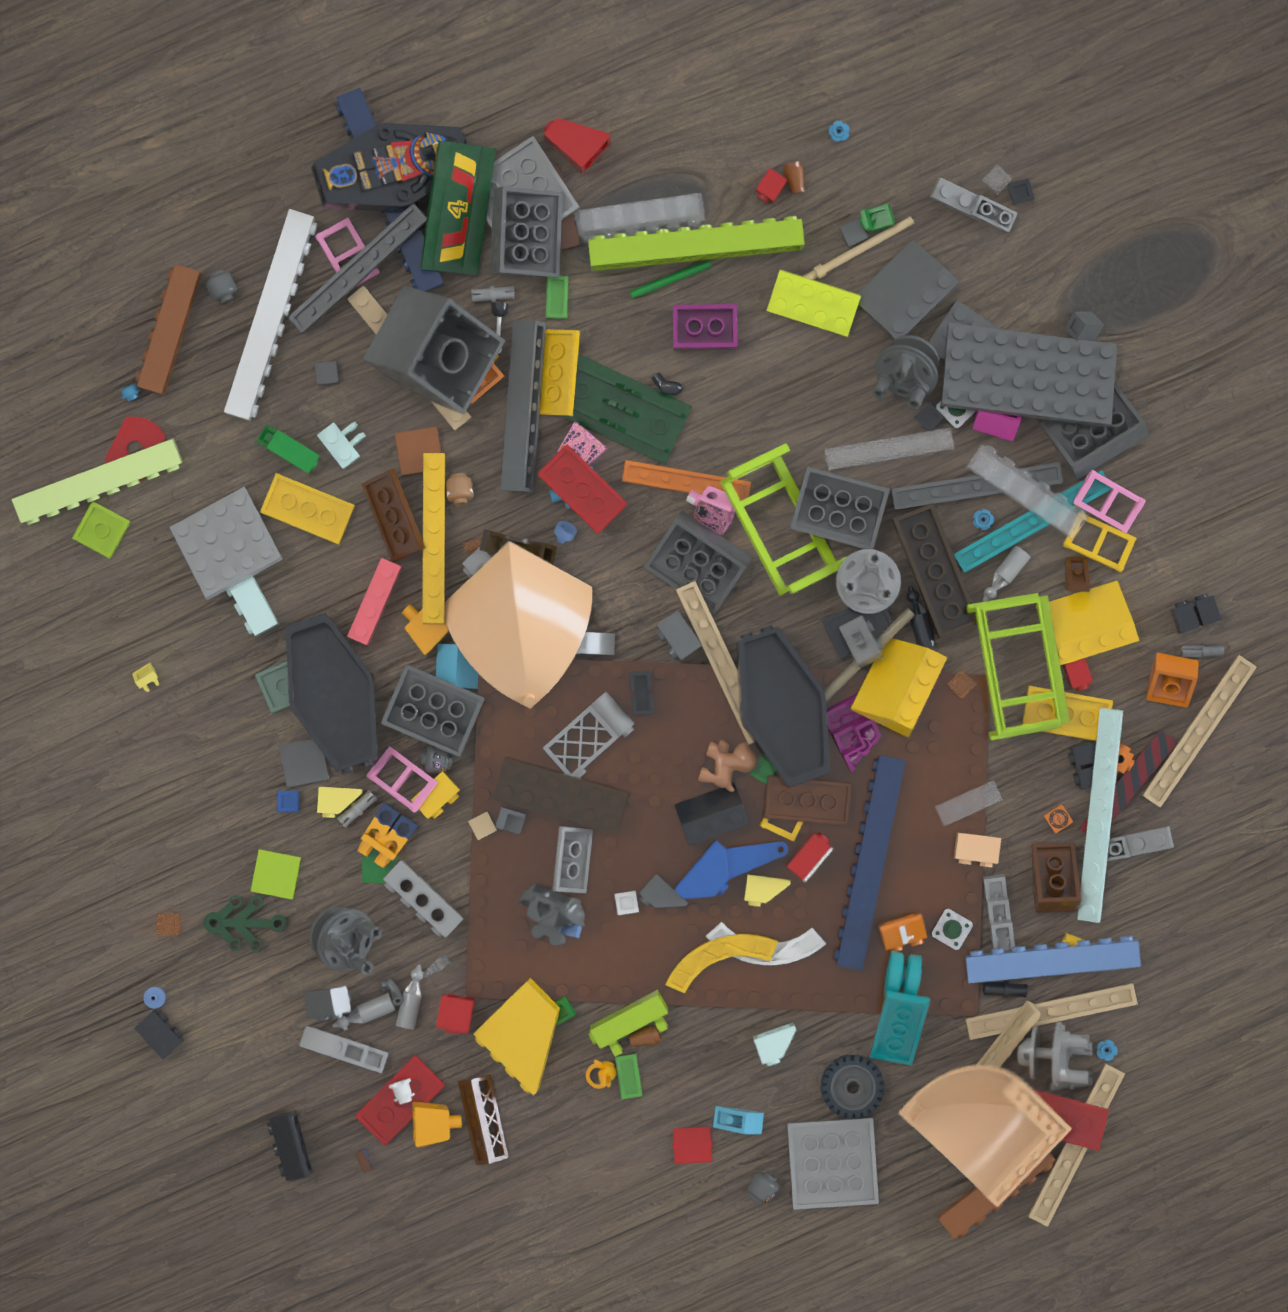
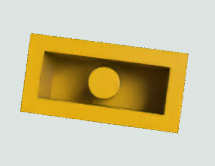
[411,771,460,819]

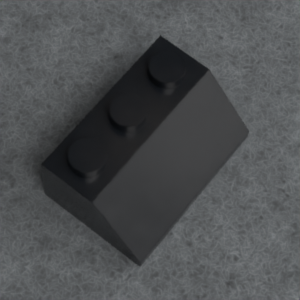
[674,783,750,845]
[267,1110,313,1181]

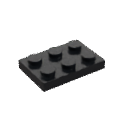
[821,608,893,659]

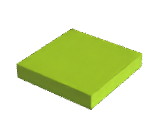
[72,501,131,559]
[251,849,301,900]

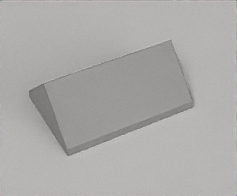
[553,826,593,893]

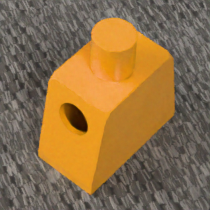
[402,604,449,656]
[412,1102,462,1147]

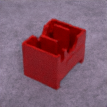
[436,993,475,1035]

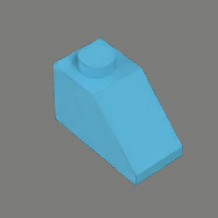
[713,1106,764,1134]

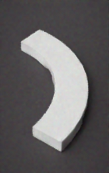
[706,922,826,965]

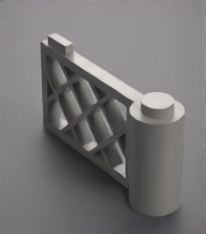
[543,691,634,778]

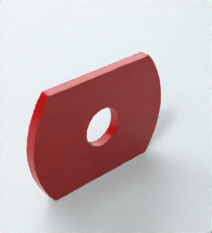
[105,417,166,481]

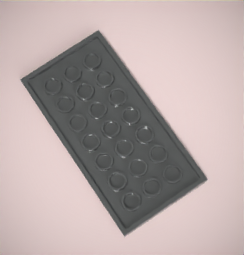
[941,323,1117,427]

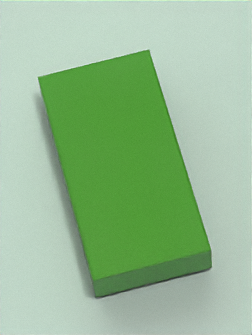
[546,276,568,319]
[615,1053,643,1100]

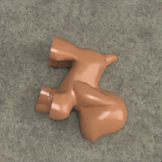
[698,739,758,792]

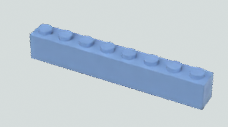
[965,936,1141,983]

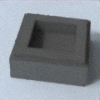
[839,219,868,248]
[315,361,339,385]

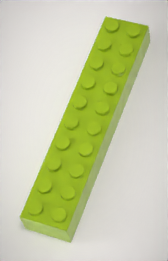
[588,216,805,271]

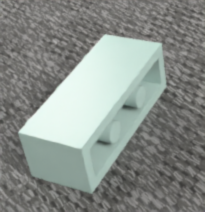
[226,576,279,636]

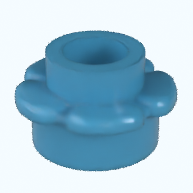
[828,121,849,142]
[120,383,141,401]
[973,509,994,530]
[1096,1040,1118,1061]

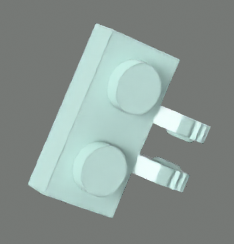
[317,422,366,469]

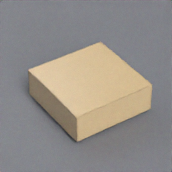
[468,812,497,840]

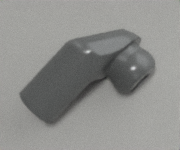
[380,978,403,1005]

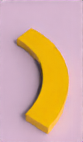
[665,934,778,993]

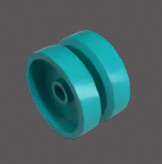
[884,951,922,997]

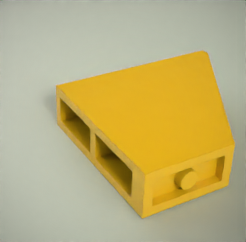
[474,978,560,1095]

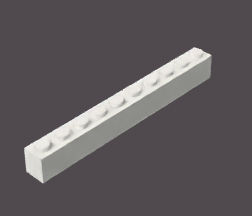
[224,209,317,422]

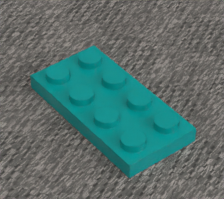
[870,991,929,1065]

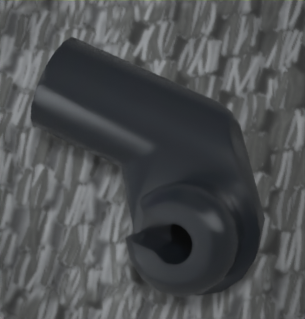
[651,373,683,395]

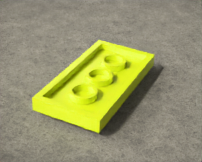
[767,270,861,337]

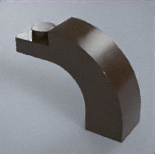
[479,529,557,565]

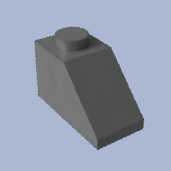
[639,873,688,908]

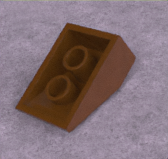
[1032,842,1081,913]

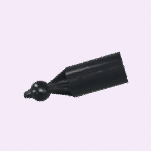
[907,585,937,648]

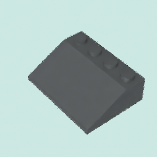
[490,186,563,278]
[857,240,959,341]
[1040,382,1149,480]
[790,466,890,549]
[644,510,753,615]
[381,664,485,757]

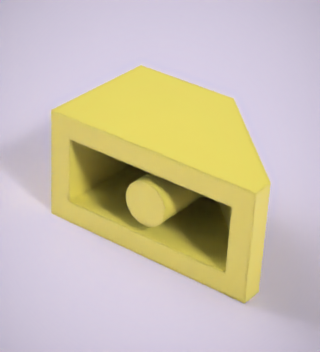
[317,787,363,818]
[744,874,791,907]

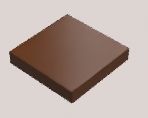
[395,426,441,476]

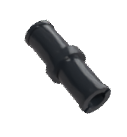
[983,981,1028,998]

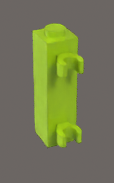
[588,989,668,1057]

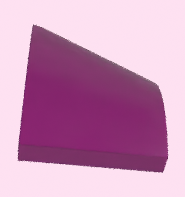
[827,693,881,772]

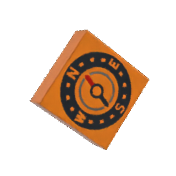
[1043,804,1073,834]

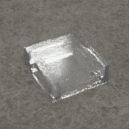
[982,165,1013,195]

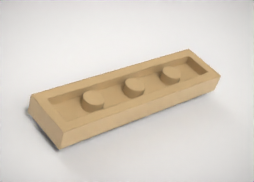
[976,1001,1041,1068]

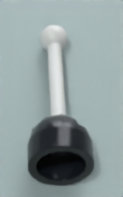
[491,302,508,354]

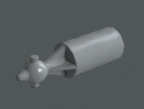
[983,546,1031,602]
[396,964,423,1030]
[332,993,396,1031]

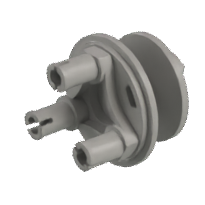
[836,549,901,614]
[1018,1022,1092,1086]

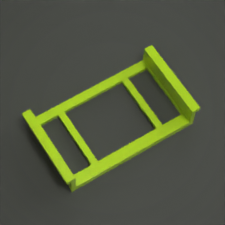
[720,443,847,596]
[967,593,1070,740]

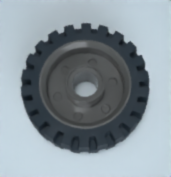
[821,1055,885,1119]

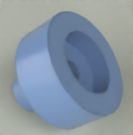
[554,521,577,544]
[144,987,166,1009]

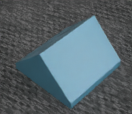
[436,644,479,689]

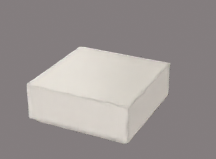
[614,891,639,915]

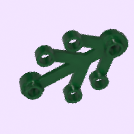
[203,895,288,951]

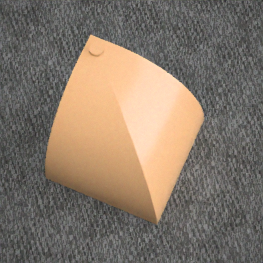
[444,542,592,709]
[898,1065,1071,1207]

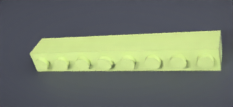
[12,438,183,525]

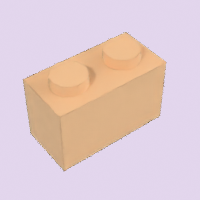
[954,833,1001,867]

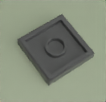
[279,739,329,787]

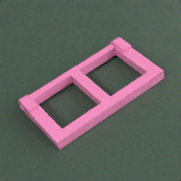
[315,218,380,287]
[1072,470,1146,533]
[366,746,438,813]

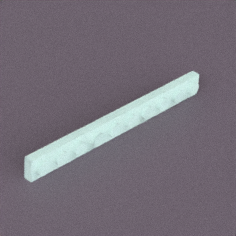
[1077,708,1123,923]

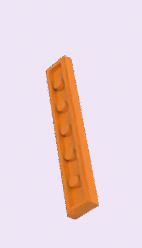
[622,460,751,501]

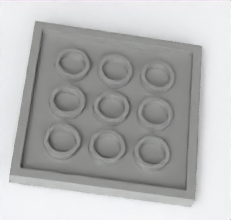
[486,136,580,228]
[169,487,283,600]
[787,1117,879,1210]

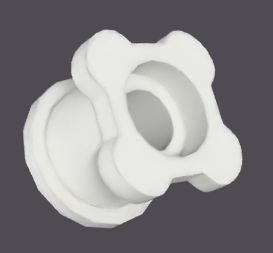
[389,1078,415,1104]

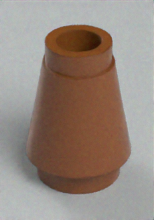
[783,161,805,193]
[629,1024,662,1047]

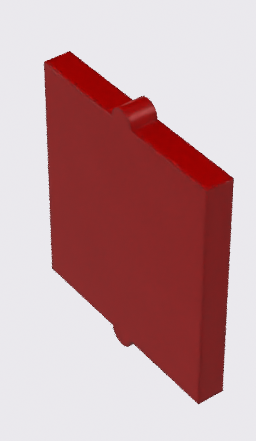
[672,1126,713,1164]

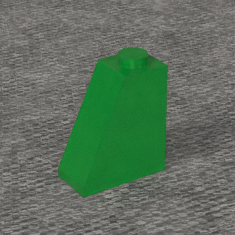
[256,424,320,474]

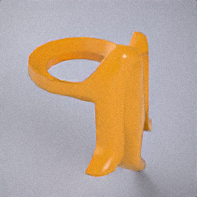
[586,1060,617,1089]

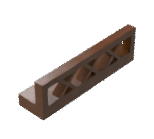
[458,1074,509,1165]

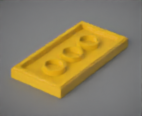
[539,329,580,416]
[260,473,355,545]
[1022,686,1113,741]

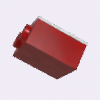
[786,832,833,882]

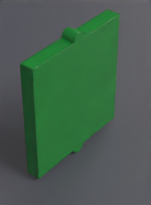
[362,848,398,885]

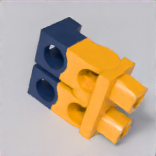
[358,802,419,868]

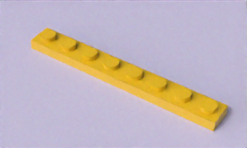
[423,453,445,624]

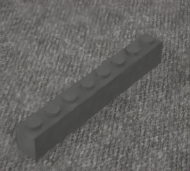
[500,320,546,493]

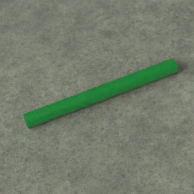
[629,260,711,299]

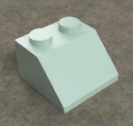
[753,1022,796,1066]

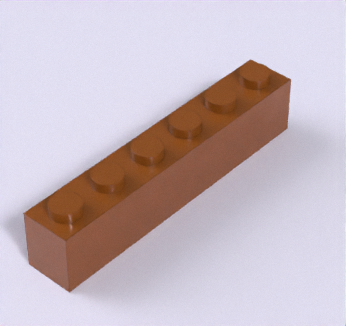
[136,264,202,396]
[937,1152,1055,1239]

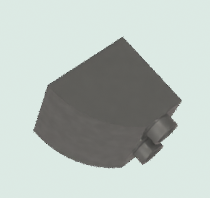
[363,286,505,415]

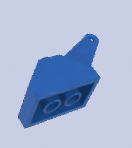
[674,840,788,899]

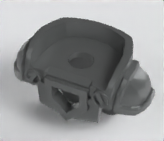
[517,883,585,946]

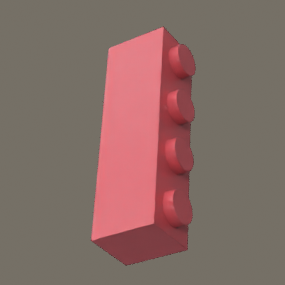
[347,558,402,646]

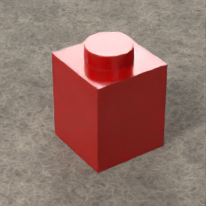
[755,168,788,204]
[1062,658,1093,692]

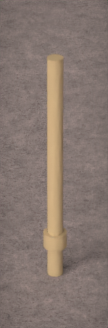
[802,216,914,280]

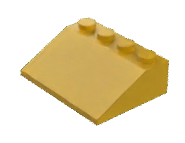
[1036,581,1139,665]
[850,638,947,737]

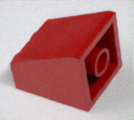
[543,118,611,174]

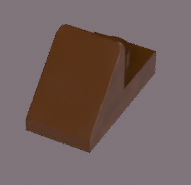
[1065,557,1090,592]

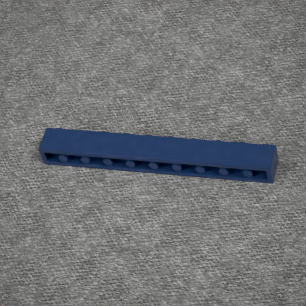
[335,88,445,292]
[833,755,905,971]

